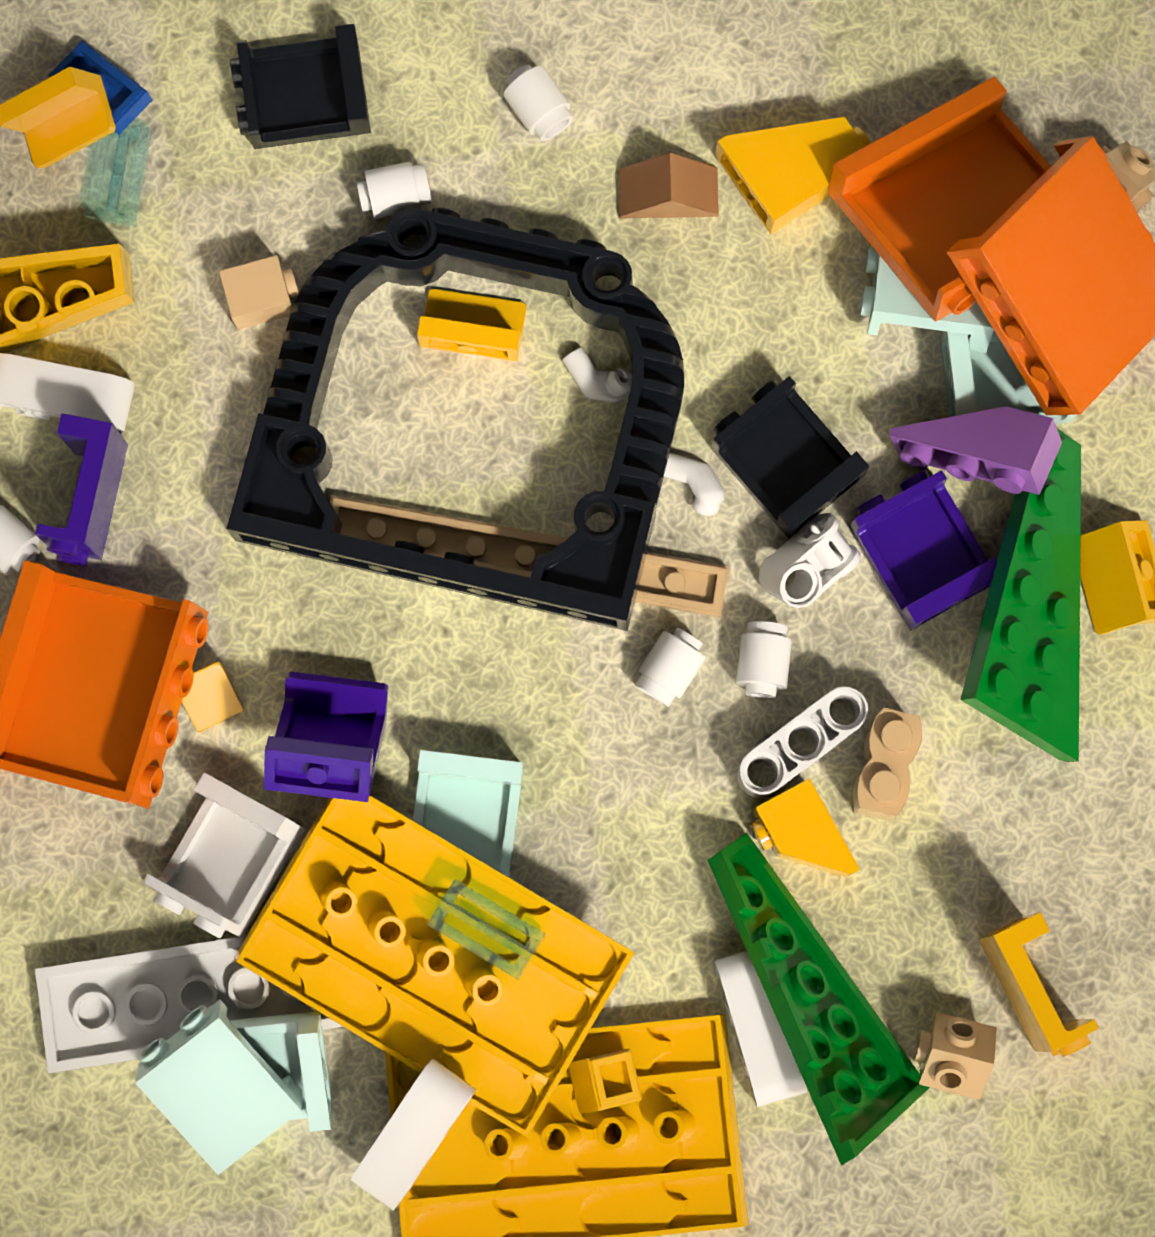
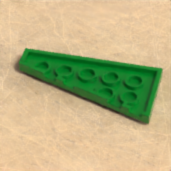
[960,428,1081,762]
[707,833,930,1166]

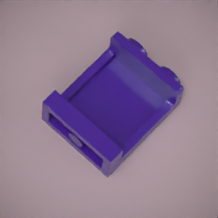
[35,413,128,566]
[850,470,997,631]
[264,671,389,803]

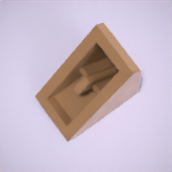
[619,152,719,218]

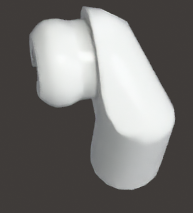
[562,348,632,403]
[664,452,724,516]

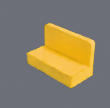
[0,67,116,168]
[417,289,527,362]
[1080,520,1155,635]

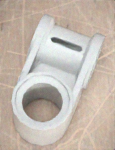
[759,513,861,608]

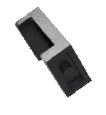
[230,24,371,149]
[711,376,870,539]

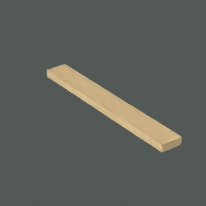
[330,495,729,618]

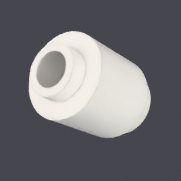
[503,65,573,141]
[357,161,432,220]
[0,505,40,575]
[736,621,792,698]
[635,628,706,707]

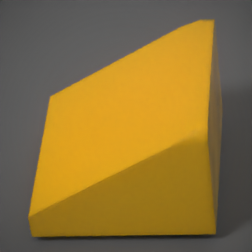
[182,661,244,733]
[569,1048,642,1114]

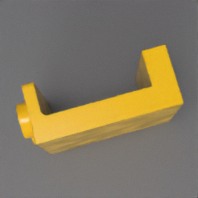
[978,912,1099,1057]

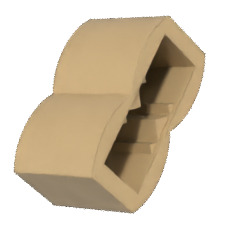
[851,707,922,821]

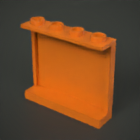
[828,76,1051,322]
[947,136,1155,416]
[0,560,209,809]

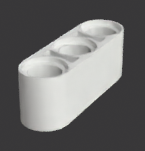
[0,353,135,434]
[737,687,868,798]
[714,951,807,1107]
[350,1058,476,1211]

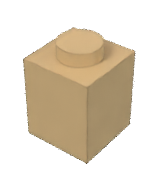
[219,255,299,330]

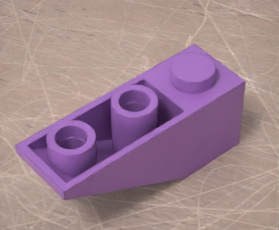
[889,406,1062,495]

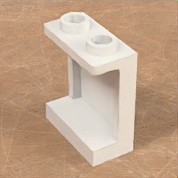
[143,773,305,939]

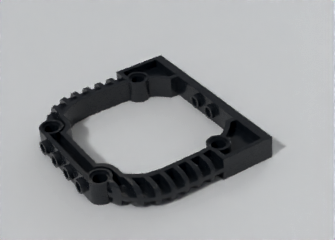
[226,207,684,631]

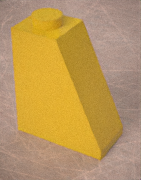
[715,117,871,234]

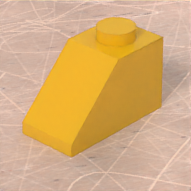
[749,778,860,878]

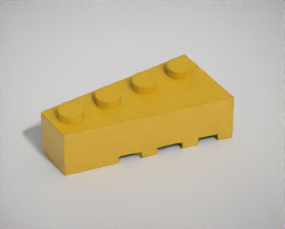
[0,243,135,353]

